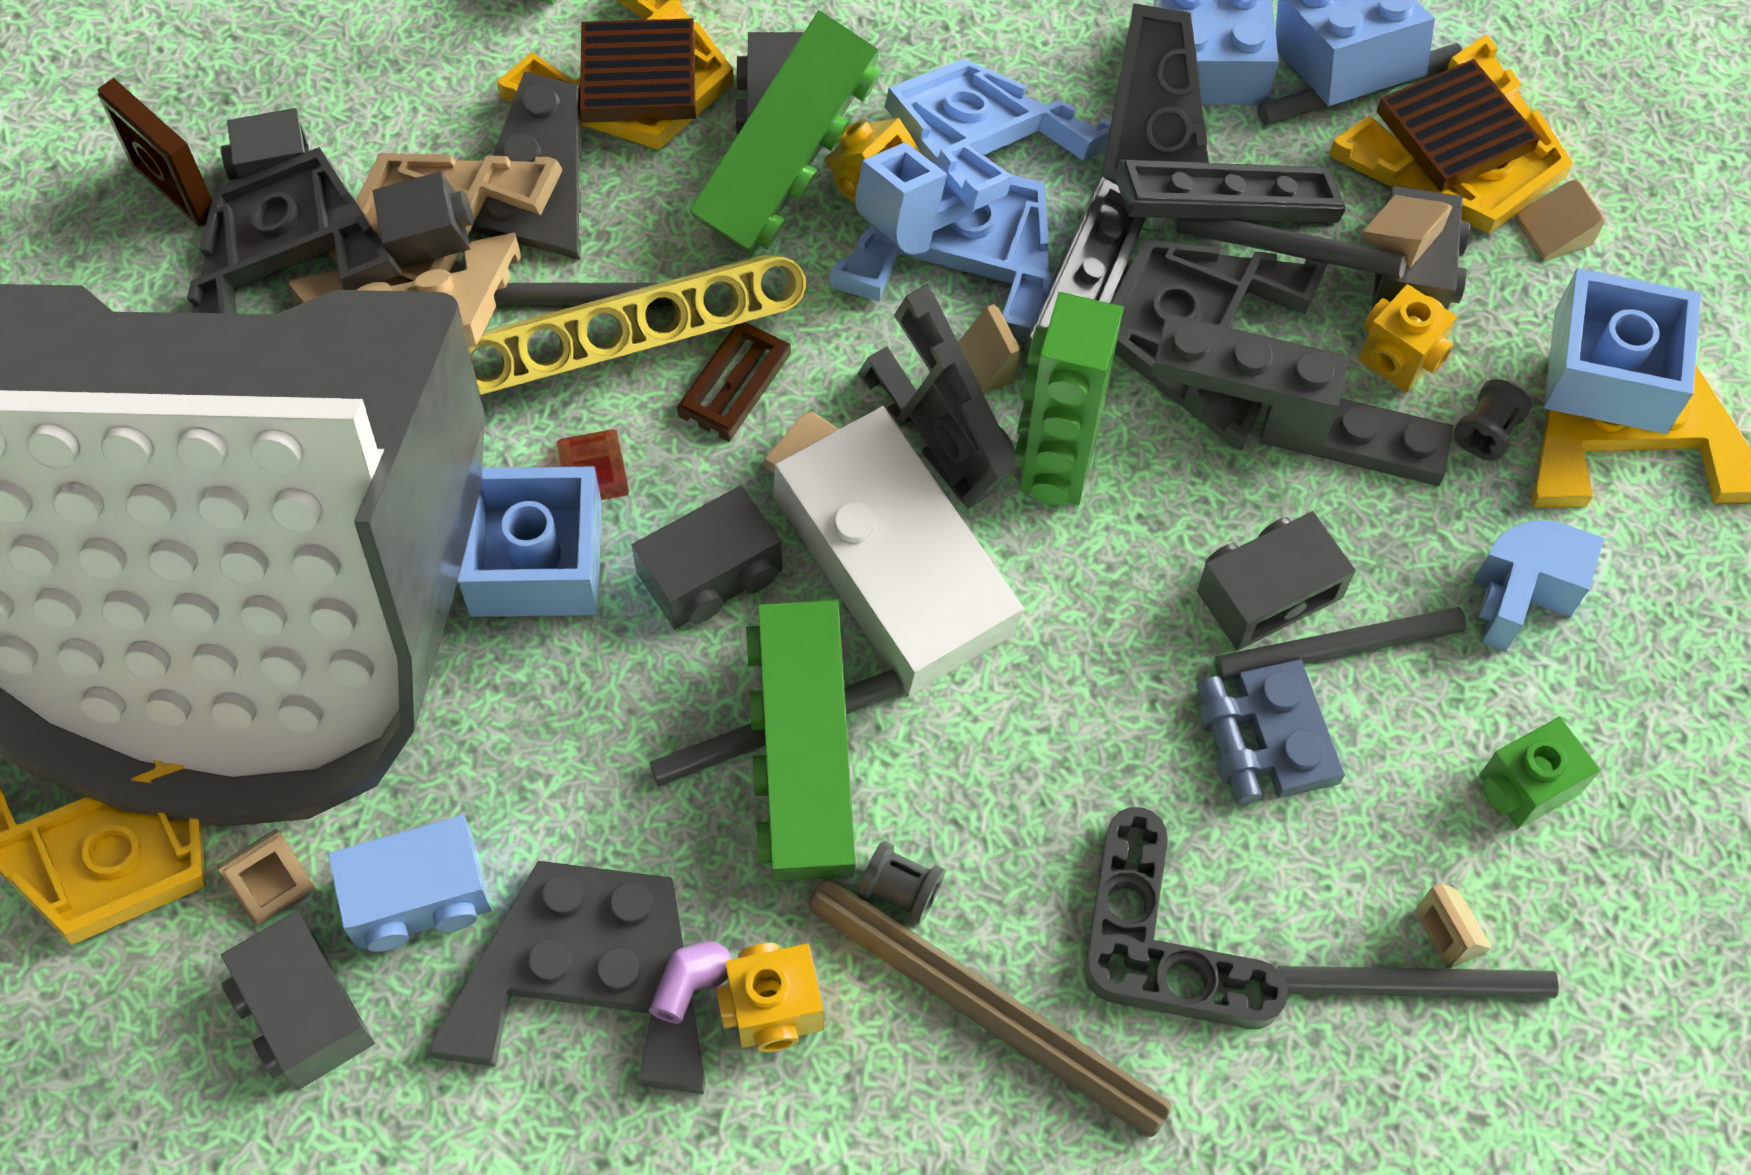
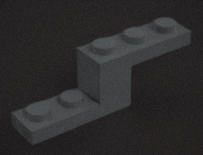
[1151,313,1454,486]

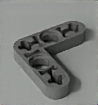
[1085,807,1288,1029]

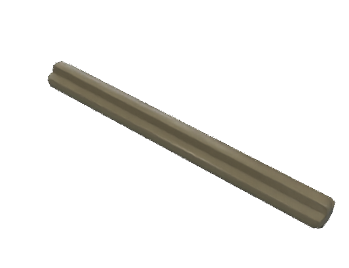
[809,878,1172,1137]

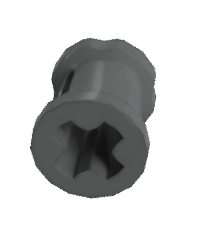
[1454,379,1532,461]
[858,841,946,925]

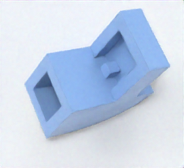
[855,142,975,254]
[1473,520,1604,652]

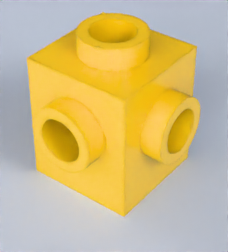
[824,118,923,205]
[1358,284,1458,393]
[716,943,824,1052]

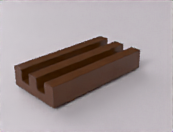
[677,322,791,442]

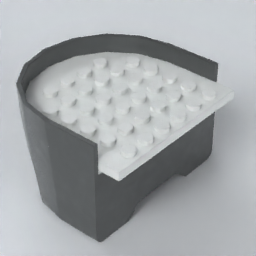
[0,284,485,827]

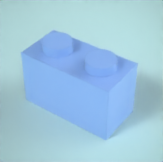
[328,814,492,952]

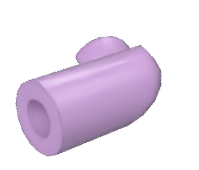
[649,941,733,1024]

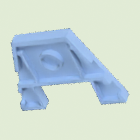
[884,59,1111,211]
[830,174,1051,341]

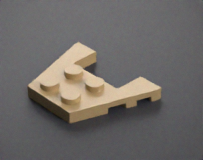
[328,153,563,358]
[289,232,521,347]

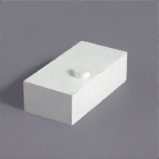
[773,406,1024,697]

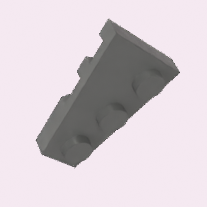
[471,71,582,260]

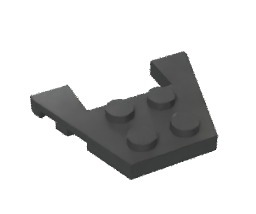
[187,147,401,314]
[1111,239,1328,450]
[857,283,1019,509]
[429,861,706,1094]

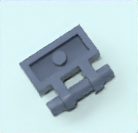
[1196,659,1345,805]

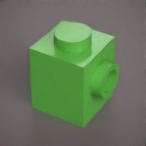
[1479,716,1601,829]

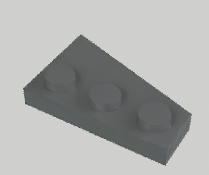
[1101,3,1209,180]

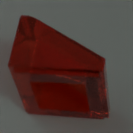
[557,429,629,500]

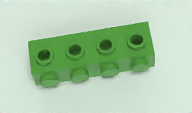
[689,10,882,256]
[1014,291,1124,505]
[746,600,856,882]

